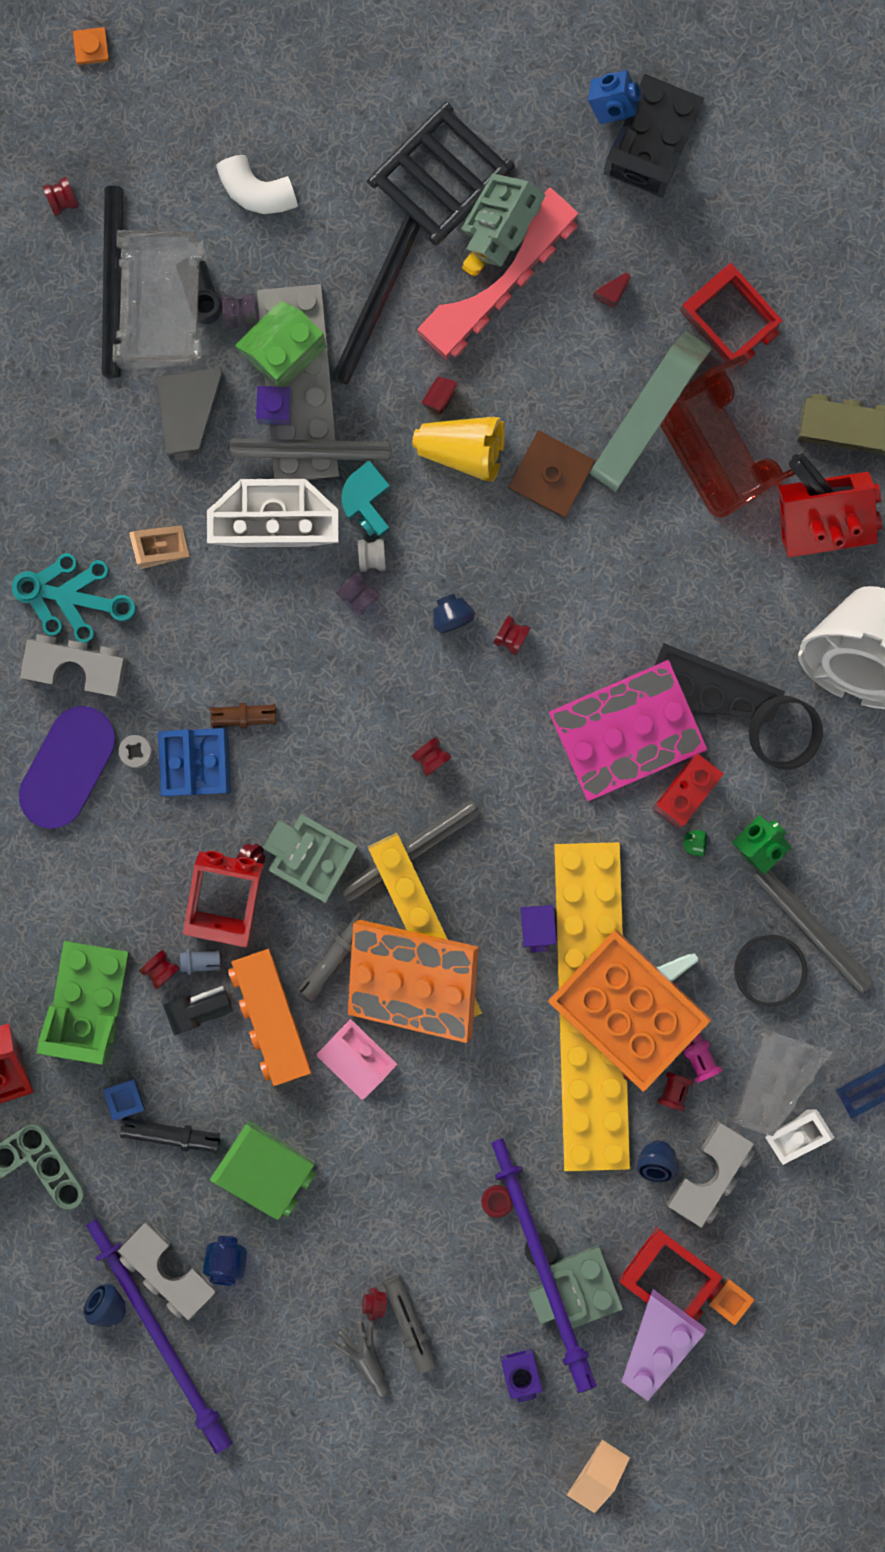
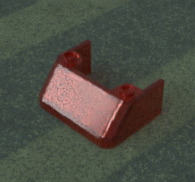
[660,354,796,518]

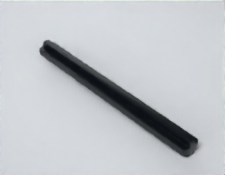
[102,185,123,378]
[333,207,425,385]

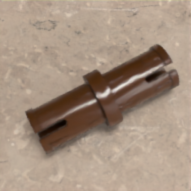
[210,703,277,729]

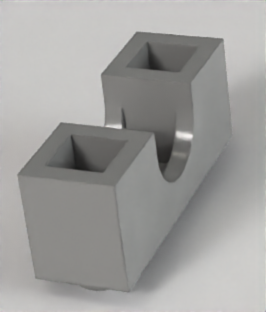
[20,634,127,697]
[666,1121,754,1228]
[118,1220,218,1320]

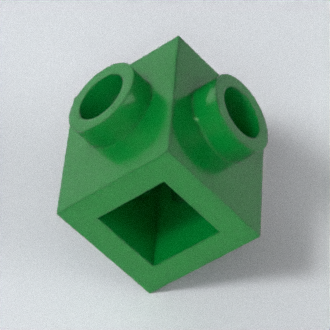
[732,815,792,875]

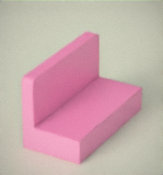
[317,1019,397,1100]

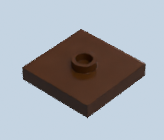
[508,430,596,518]

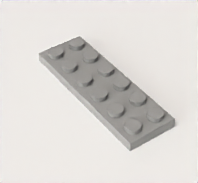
[257,284,339,481]

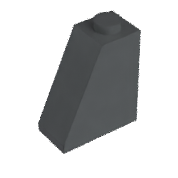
[156,368,223,462]

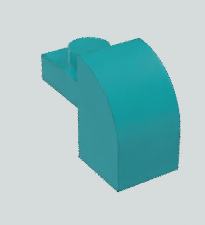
[341,460,390,539]

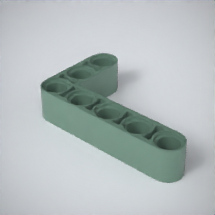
[589,331,713,492]
[0,1123,86,1209]

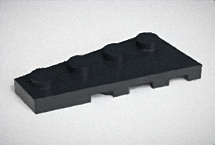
[655,643,785,722]

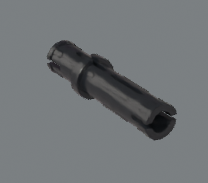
[120,1117,221,1154]

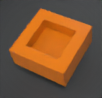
[73,27,109,65]
[708,1278,755,1325]

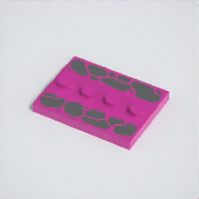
[549,660,707,801]

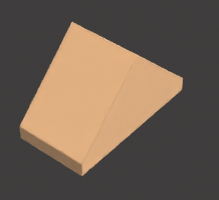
[129,525,190,569]
[567,1439,630,1513]

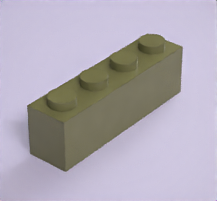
[797,394,885,455]

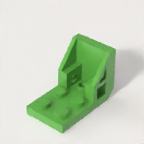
[36,941,129,1065]

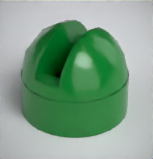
[683,830,707,857]

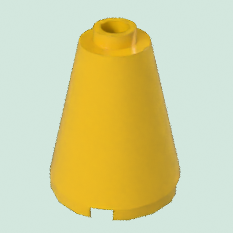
[412,416,505,482]

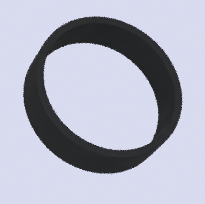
[749,696,823,770]
[734,935,808,1007]

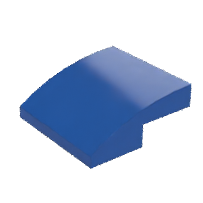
[158,728,231,796]

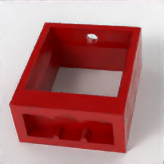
[680,262,783,368]
[652,753,724,828]
[183,851,264,948]
[618,1227,723,1321]

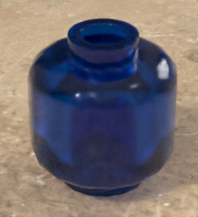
[203,1236,248,1286]

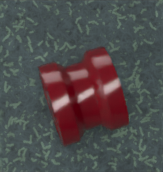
[42,177,79,217]
[493,615,531,656]
[411,737,452,776]
[139,949,181,990]

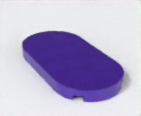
[19,706,116,829]

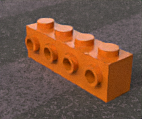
[228,948,312,1086]

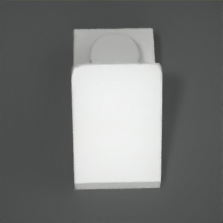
[765,1109,835,1165]

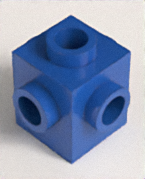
[588,70,641,125]

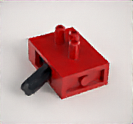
[778,453,882,558]

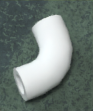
[216,155,298,214]

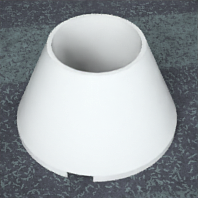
[798,587,885,709]

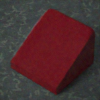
[593,272,631,308]
[421,376,458,415]

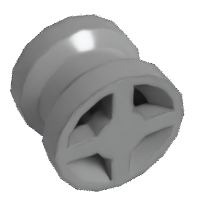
[358,538,386,572]
[119,735,153,768]

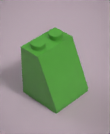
[235,301,327,387]
[210,1120,316,1220]

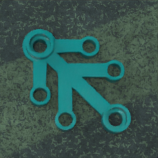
[11,553,136,643]

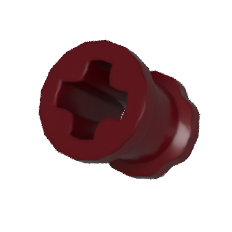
[657,1071,694,1112]

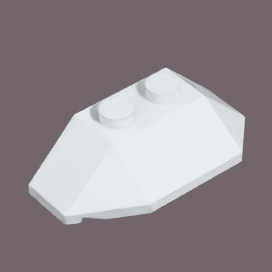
[207,479,339,547]

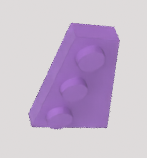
[622,1289,706,1401]

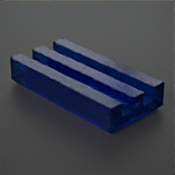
[835,1063,885,1119]

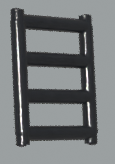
[367,102,515,246]

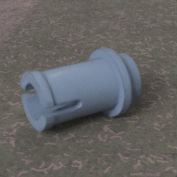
[180,949,220,975]

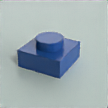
[103,1079,145,1121]

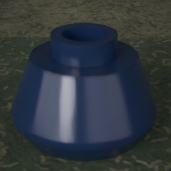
[433,594,475,634]
[635,1140,679,1183]
[83,1284,126,1327]

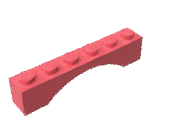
[417,187,579,360]

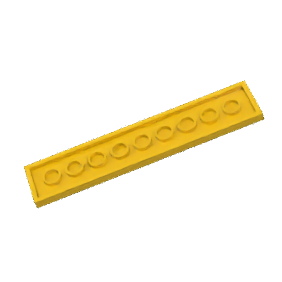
[554,842,630,1171]

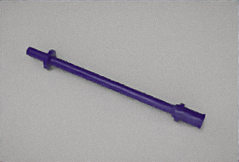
[491,1139,598,1394]
[86,1219,233,1454]

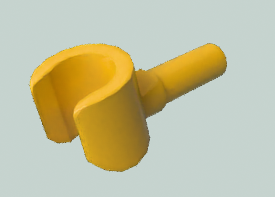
[462,253,487,276]

